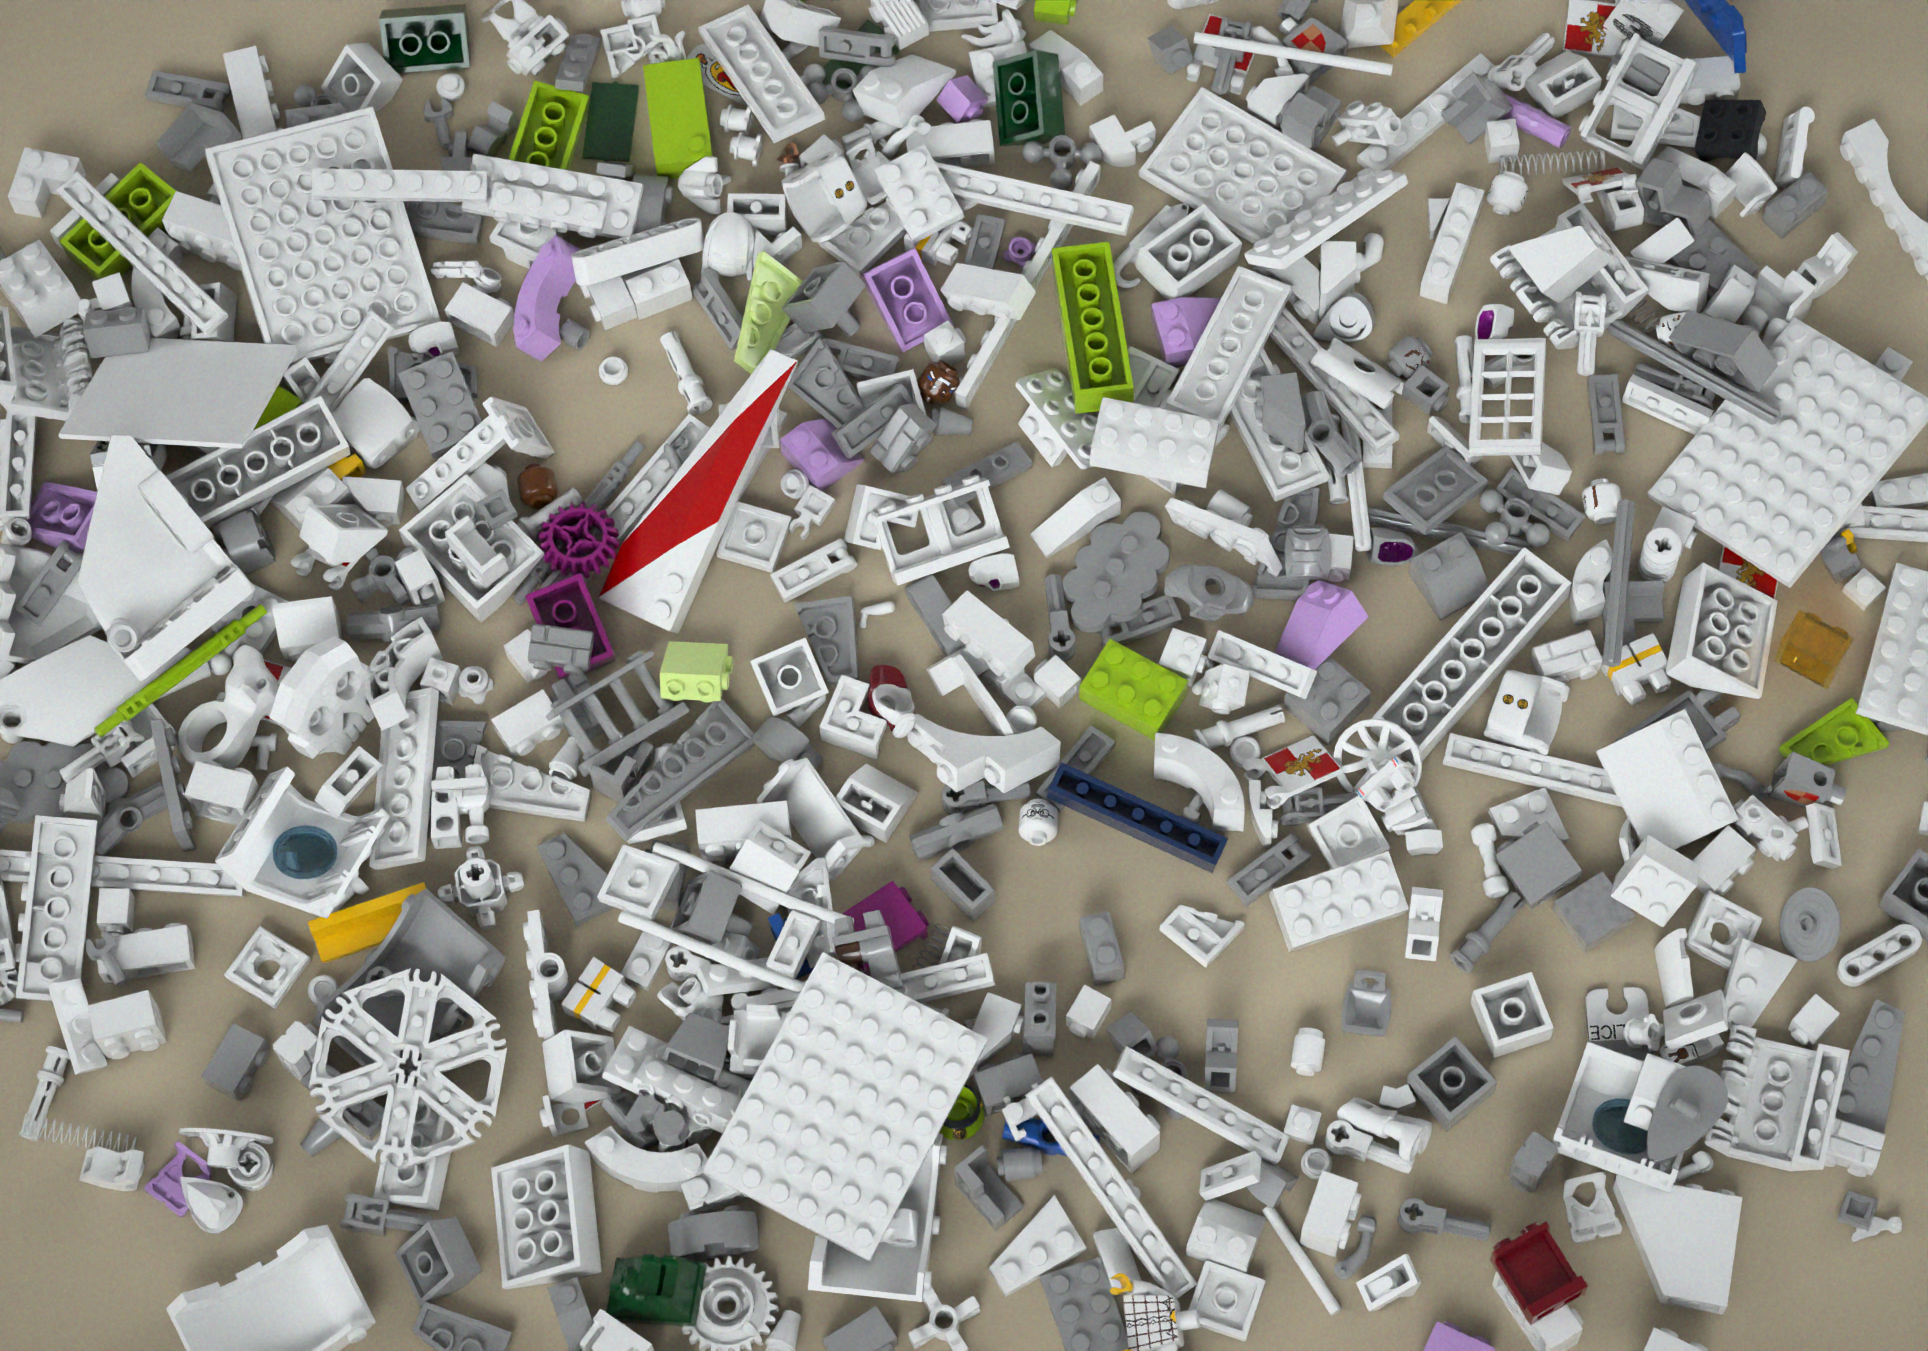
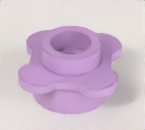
[1004,237,1036,268]

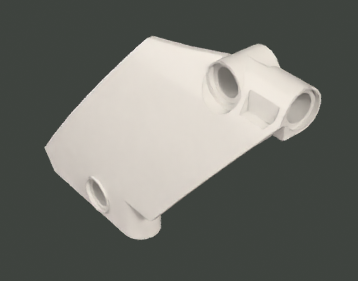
[0,630,211,747]

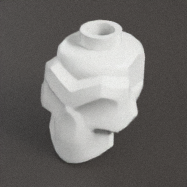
[657,977,724,1021]

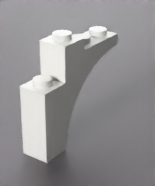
[907,713,1061,793]

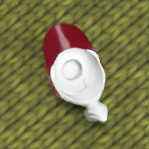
[867,665,916,738]

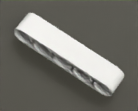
[571,218,705,285]

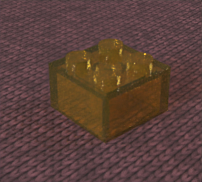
[1774,609,1854,690]

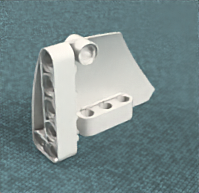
[77,435,255,681]

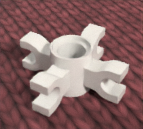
[908,1286,981,1351]

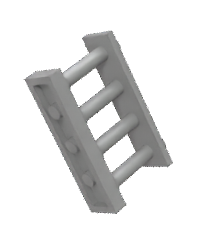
[546,650,690,777]

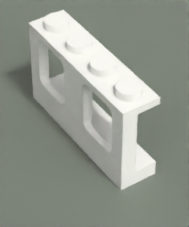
[1579,33,1698,171]
[872,475,1010,585]

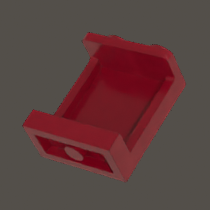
[1490,1221,1588,1325]

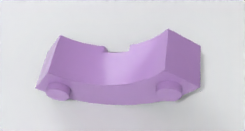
[513,235,580,362]

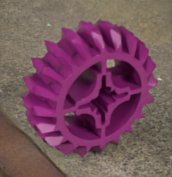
[539,501,620,580]

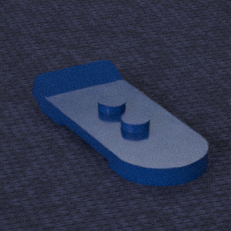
[1685,0,1747,74]

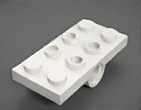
[523,910,571,1041]

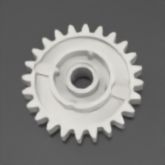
[682,1256,779,1351]

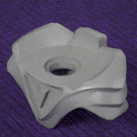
[1164,564,1254,622]

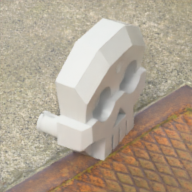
[270,636,375,759]

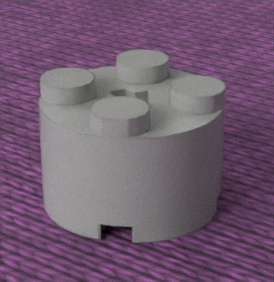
[213,508,276,575]

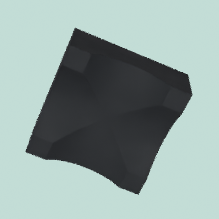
[1694,100,1766,161]

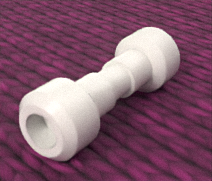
[1471,823,1509,898]

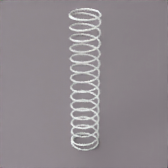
[1499,149,1605,176]
[21,1113,137,1153]

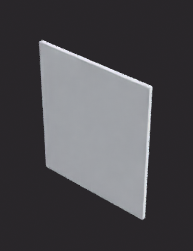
[59,338,298,449]

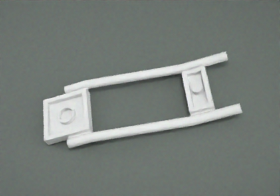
[597,842,854,994]

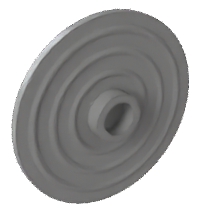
[1780,888,1841,962]

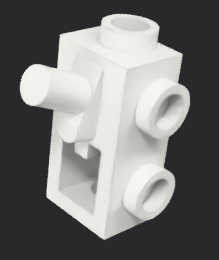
[506,14,569,77]
[1332,101,1402,147]
[1733,794,1809,862]

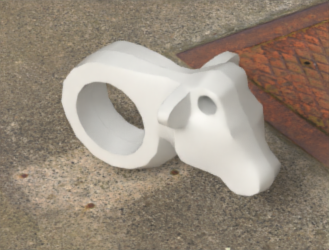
[178,645,279,770]

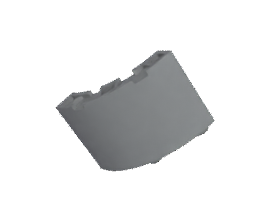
[313,889,506,1083]

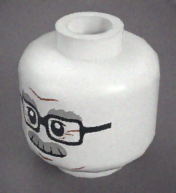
[1018,798,1059,846]

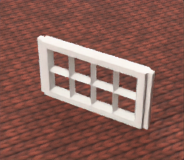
[1469,338,1546,456]

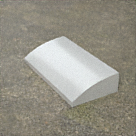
[373,1082,464,1210]

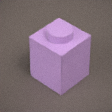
[936,76,989,123]

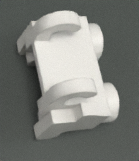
[1002,1083,1038,1142]

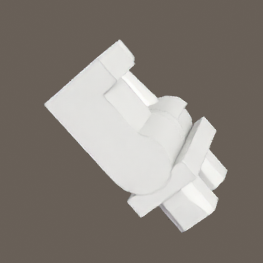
[431,764,490,849]

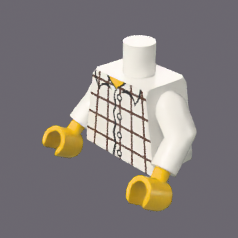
[1110,1273,1200,1351]

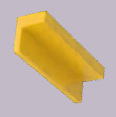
[307,882,427,963]

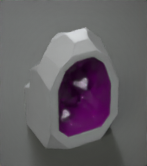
[1366,528,1418,566]

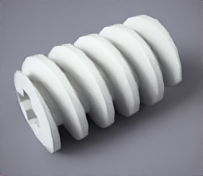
[1638,527,1682,583]

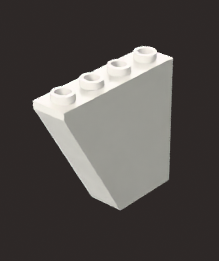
[1613,1175,1742,1314]

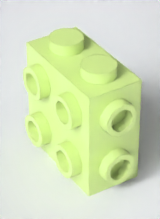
[660,641,733,702]

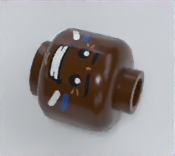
[917,360,960,405]

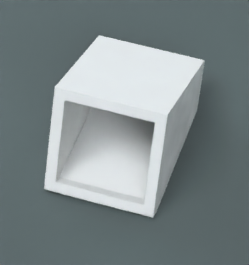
[1509,225,1614,303]

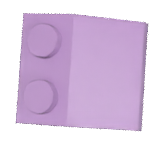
[780,418,864,492]

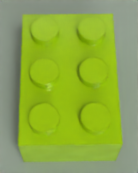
[1079,639,1188,741]

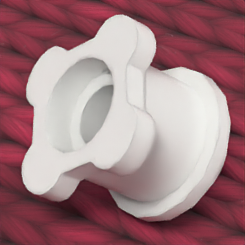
[720,104,753,136]
[730,132,763,167]
[458,666,494,705]
[1623,1014,1665,1051]

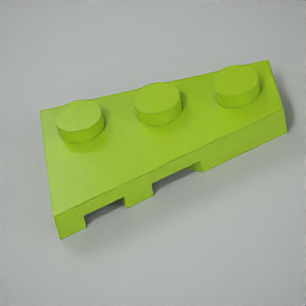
[1779,697,1890,766]

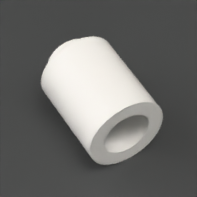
[1206,489,1253,527]

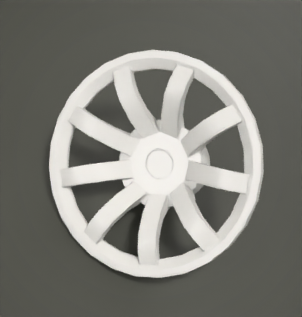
[1333,718,1422,806]
[179,1128,273,1169]

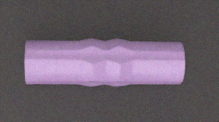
[1501,92,1571,148]

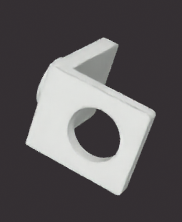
[539,1095,589,1137]

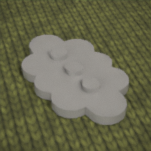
[1062,512,1170,633]
[0,740,130,824]

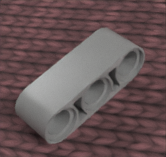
[904,574,966,657]

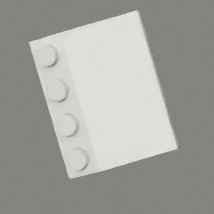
[399,474,544,623]
[1666,563,1778,699]
[1596,709,1739,850]
[491,1145,602,1289]

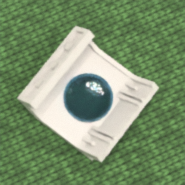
[215,767,390,919]
[1552,1041,1684,1193]

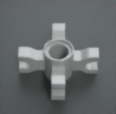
[350,546,414,606]

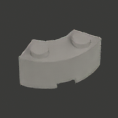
[632,174,673,234]
[668,1206,760,1262]

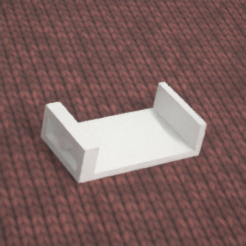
[756,758,866,881]

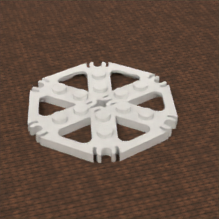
[309,968,507,1168]

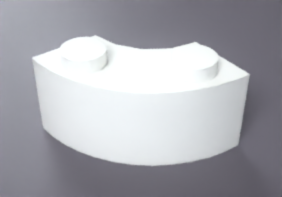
[1569,539,1613,626]

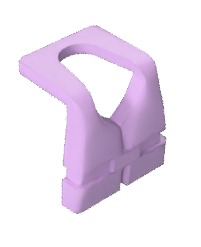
[145,1141,212,1218]

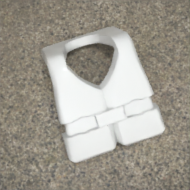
[481,0,544,44]
[1563,1172,1622,1244]

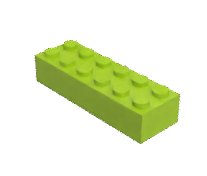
[1052,241,1134,414]

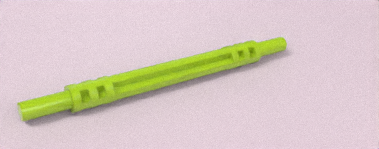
[94,604,267,738]

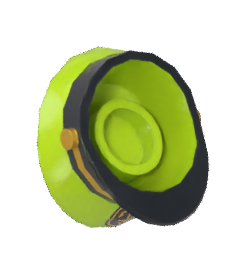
[939,1085,985,1140]

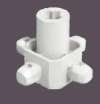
[438,846,524,930]

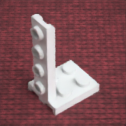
[405,397,555,512]

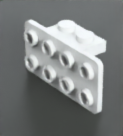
[1016,368,1098,469]

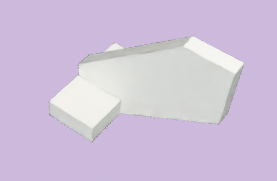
[926,646,1014,736]

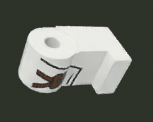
[1659,1034,1724,1067]

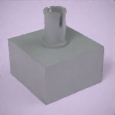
[781,261,866,336]
[670,870,752,945]

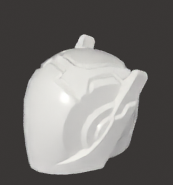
[701,212,755,281]

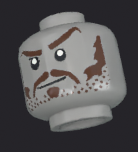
[1387,336,1432,379]

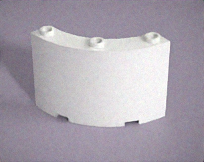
[808,1133,948,1302]
[166,1225,376,1351]

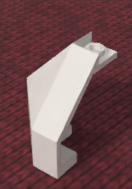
[0,543,103,664]

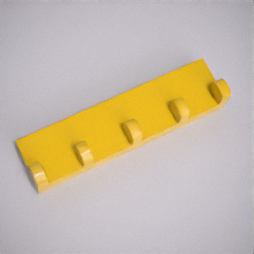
[1380,0,1462,58]

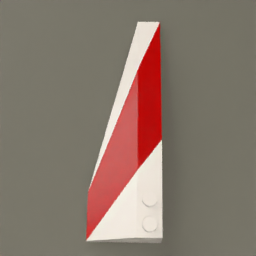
[598,349,798,634]

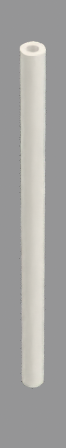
[1194,32,1393,76]

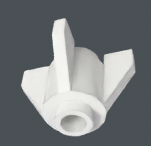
[678,156,731,214]
[1381,787,1438,835]

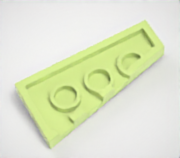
[734,251,803,374]

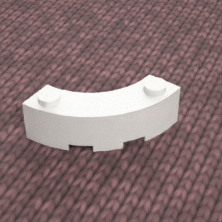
[131,227,184,339]
[365,617,443,731]
[1154,733,1245,831]
[585,1126,708,1193]

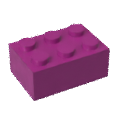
[525,573,616,680]

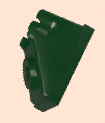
[606,1254,707,1327]

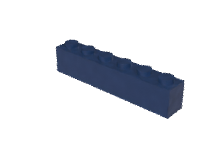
[1046,762,1228,874]

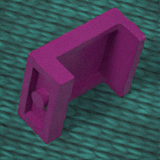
[842,880,929,977]

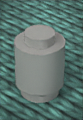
[996,1147,1042,1181]

